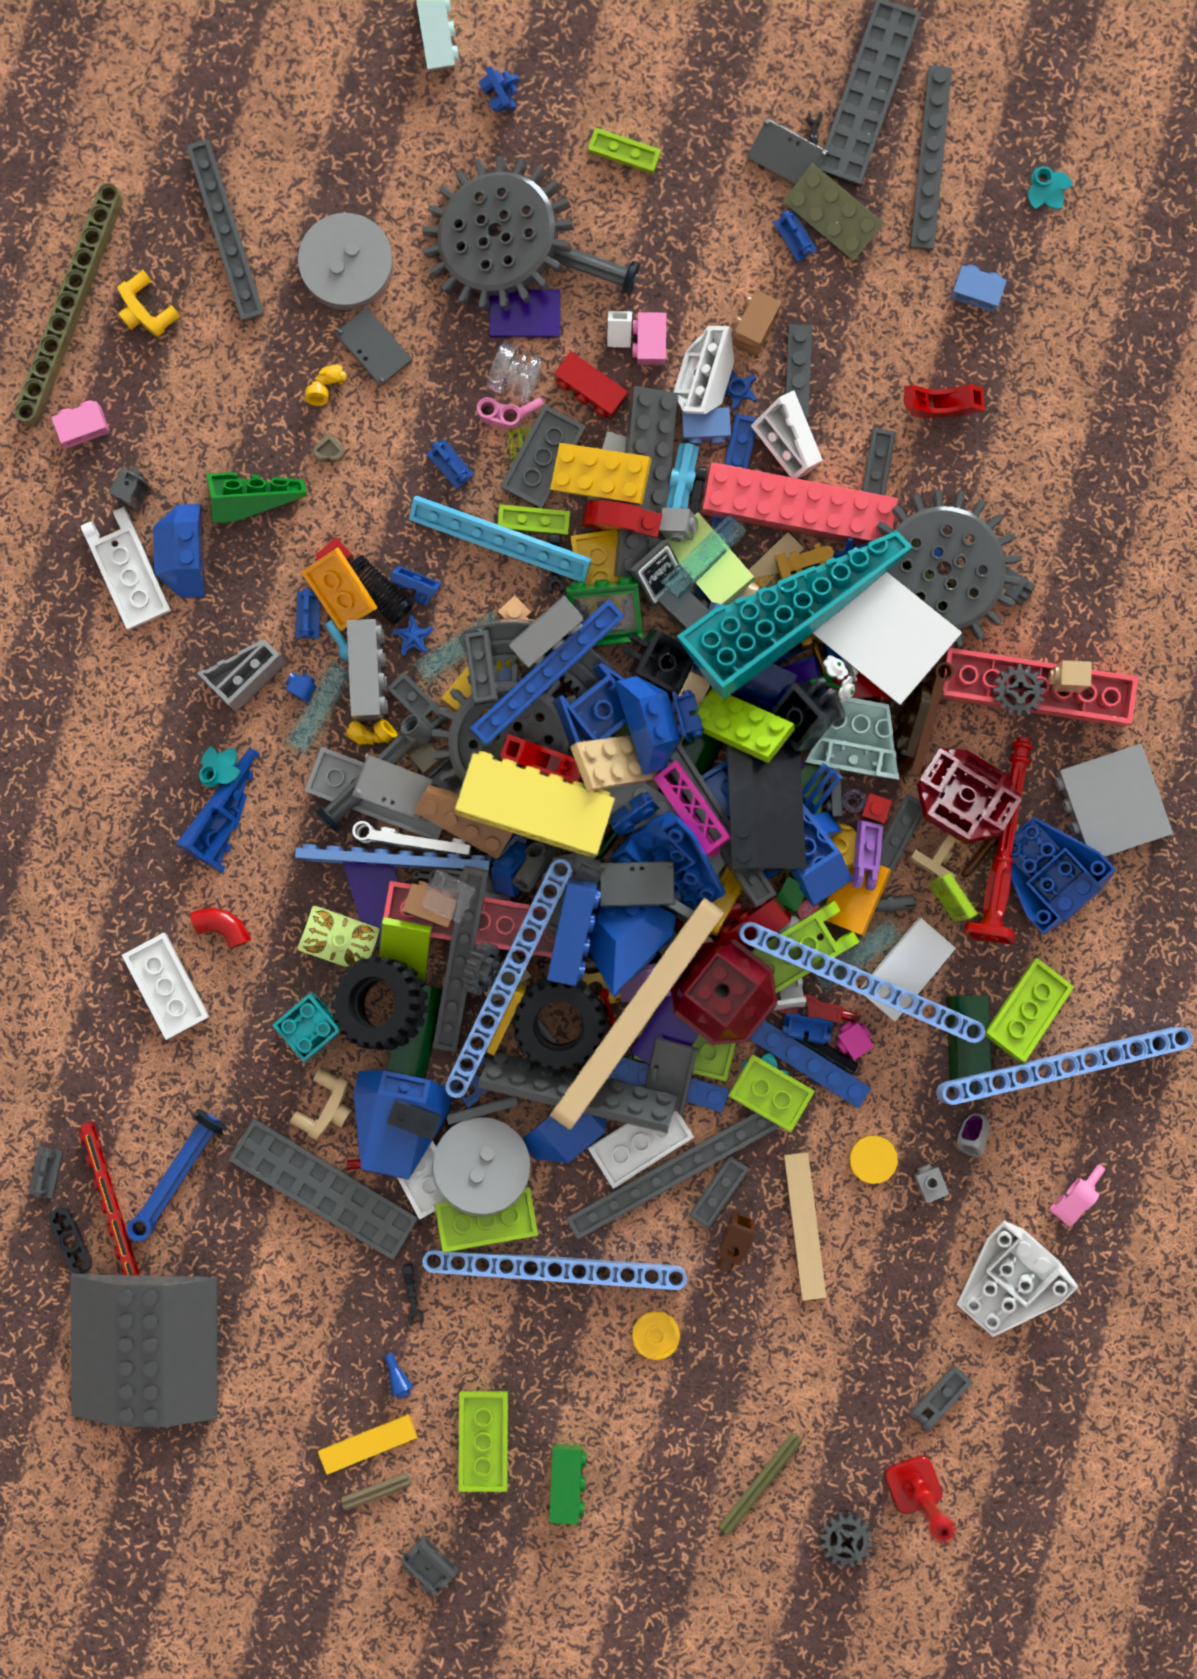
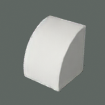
[607,311,632,348]

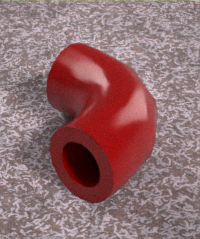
[190,907,252,949]

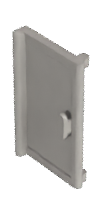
[352,754,433,819]

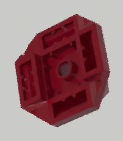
[917,748,1023,844]
[671,938,778,1046]

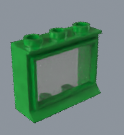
[566,577,643,646]

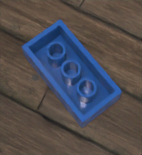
[547,878,601,986]

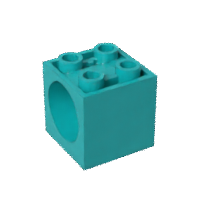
[272,993,341,1062]

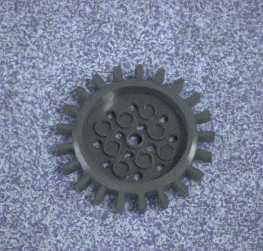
[422,156,575,311]
[867,489,1022,648]
[432,663,577,795]

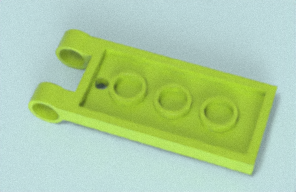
[751,900,859,993]

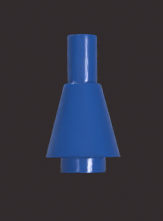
[384,1353,414,1400]

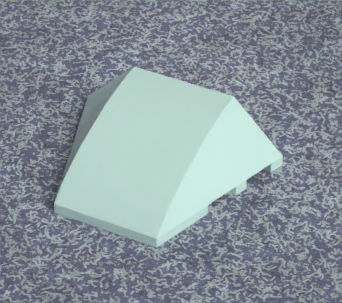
[805,698,899,780]

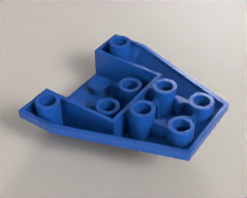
[609,812,726,911]
[1011,816,1116,935]
[353,1070,452,1180]

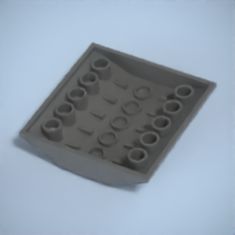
[70,1274,218,1427]

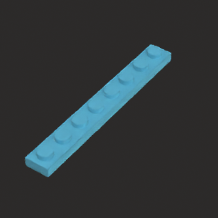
[409,496,592,582]

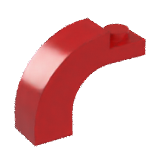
[903,384,985,418]
[581,500,662,538]
[500,734,584,784]

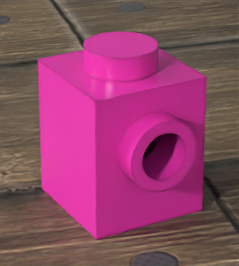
[836,1021,874,1060]

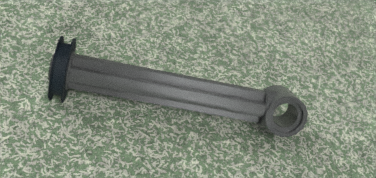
[505,232,640,297]
[313,714,433,834]

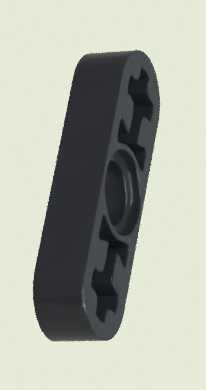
[49,1207,92,1274]

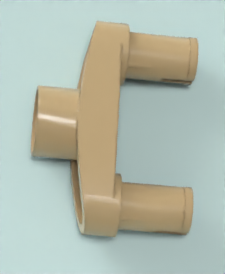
[290,1069,352,1140]

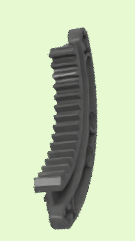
[459,619,619,695]

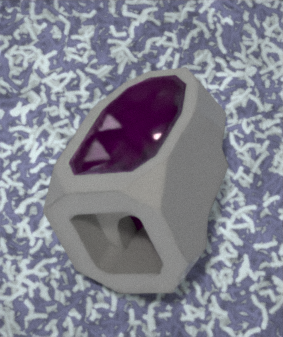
[957,1113,990,1157]

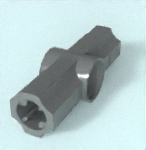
[512,841,558,892]

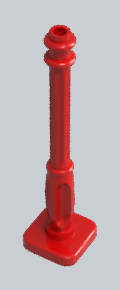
[964,737,1034,945]
[885,1455,955,1544]

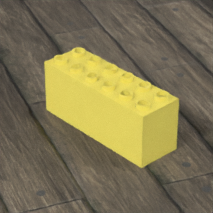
[455,751,615,859]

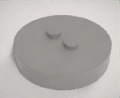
[298,213,393,310]
[432,1117,530,1217]

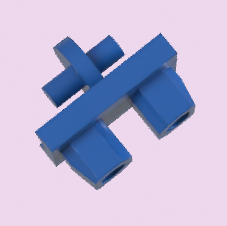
[478,66,520,113]

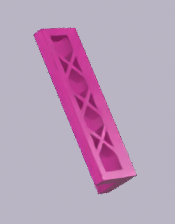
[653,760,731,858]

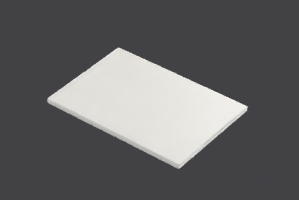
[812,547,962,705]

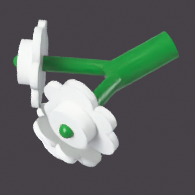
[809,655,859,703]

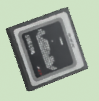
[630,540,687,607]

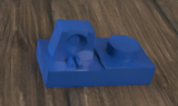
[390,565,442,606]

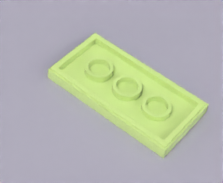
[666,512,756,605]

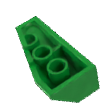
[206,472,307,523]

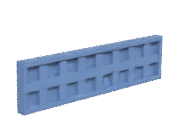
[295,844,492,874]

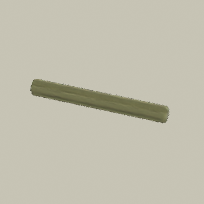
[719,1433,802,1535]

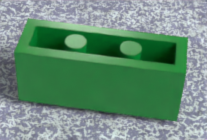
[549,1444,587,1524]

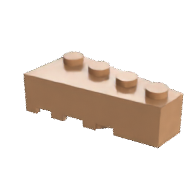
[413,785,513,859]

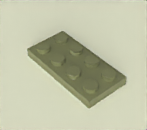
[783,163,885,261]

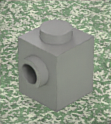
[659,508,698,542]
[913,1163,949,1203]

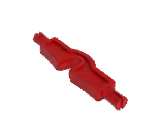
[775,993,857,1023]

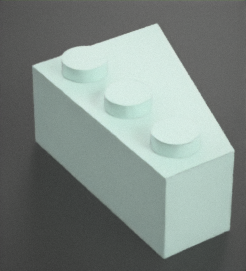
[416,0,459,71]

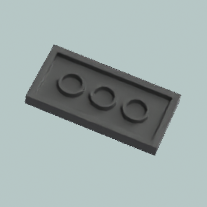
[500,404,586,508]

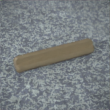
[341,1473,411,1511]

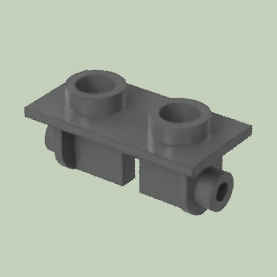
[29,1146,63,1198]

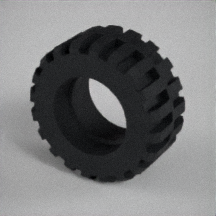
[331,956,428,1050]
[513,977,606,1071]

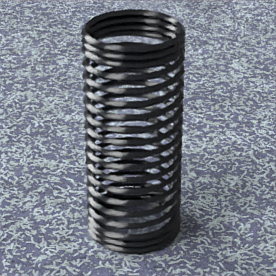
[350,555,413,625]

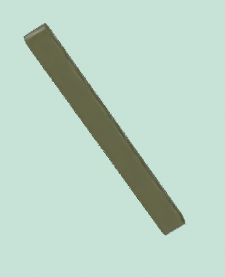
[15,183,123,427]

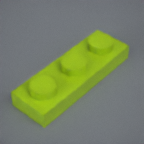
[588,127,661,175]
[498,504,570,536]

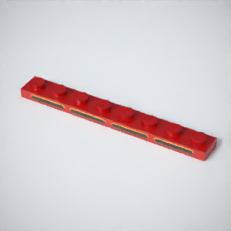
[79,1121,140,1275]

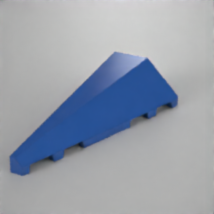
[176,749,259,873]

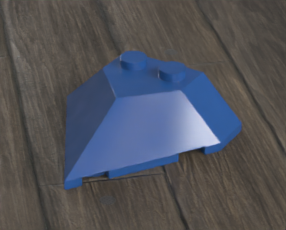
[587,901,677,998]

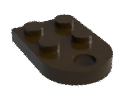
[893,684,931,758]

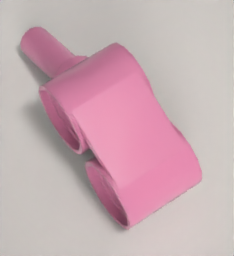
[477,397,544,431]
[1050,1165,1105,1227]

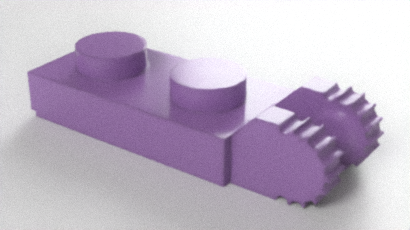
[852,820,883,891]

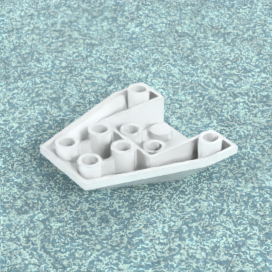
[957,1221,1078,1337]

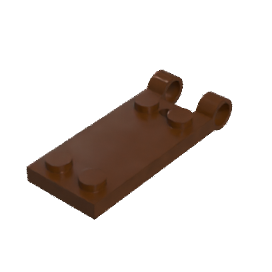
[897,662,954,778]

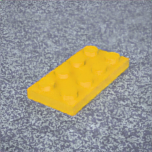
[550,443,652,505]

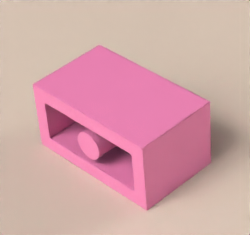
[633,312,666,365]
[52,401,110,448]

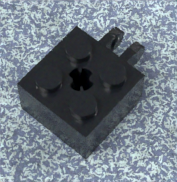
[622,630,694,695]
[770,678,839,751]

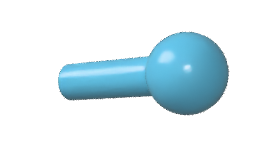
[324,620,348,661]

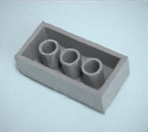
[347,619,388,722]

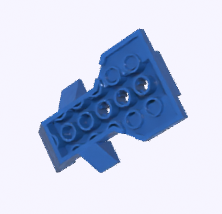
[701,759,852,907]

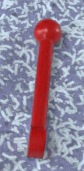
[599,988,617,1026]

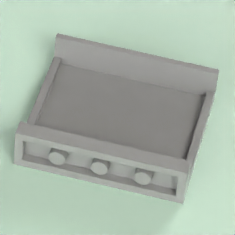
[1054,743,1173,857]

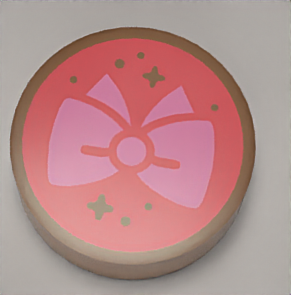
[797,900,820,920]

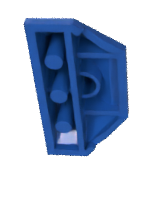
[153,503,205,598]
[615,676,681,775]
[522,1113,607,1163]

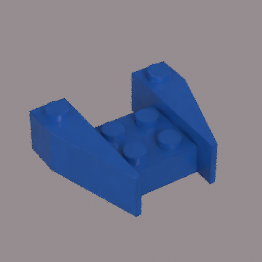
[553,663,627,756]

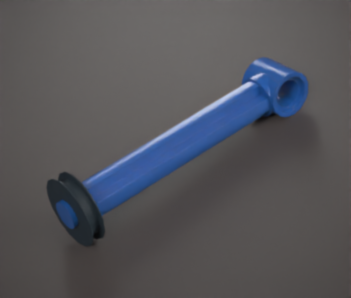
[127,1109,227,1241]

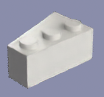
[751,390,822,479]

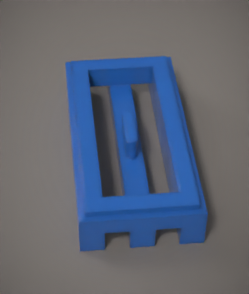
[802,763,842,814]

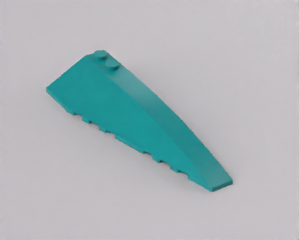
[677,531,913,700]

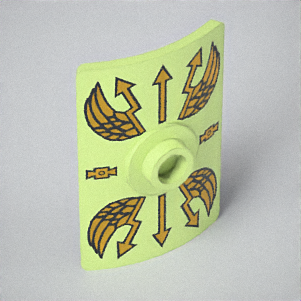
[297,906,380,967]

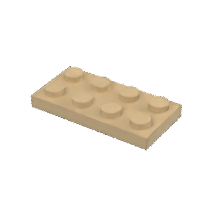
[571,735,661,792]

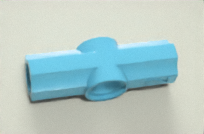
[666,443,699,509]

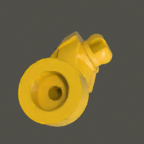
[305,364,347,406]
[346,719,397,746]

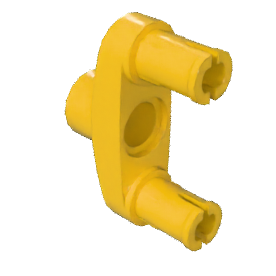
[117,270,180,337]

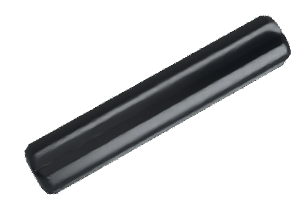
[793,1032,858,1074]

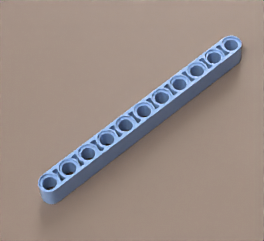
[445,856,572,1098]
[738,922,985,1043]
[936,1027,1193,1105]
[423,1248,687,1290]

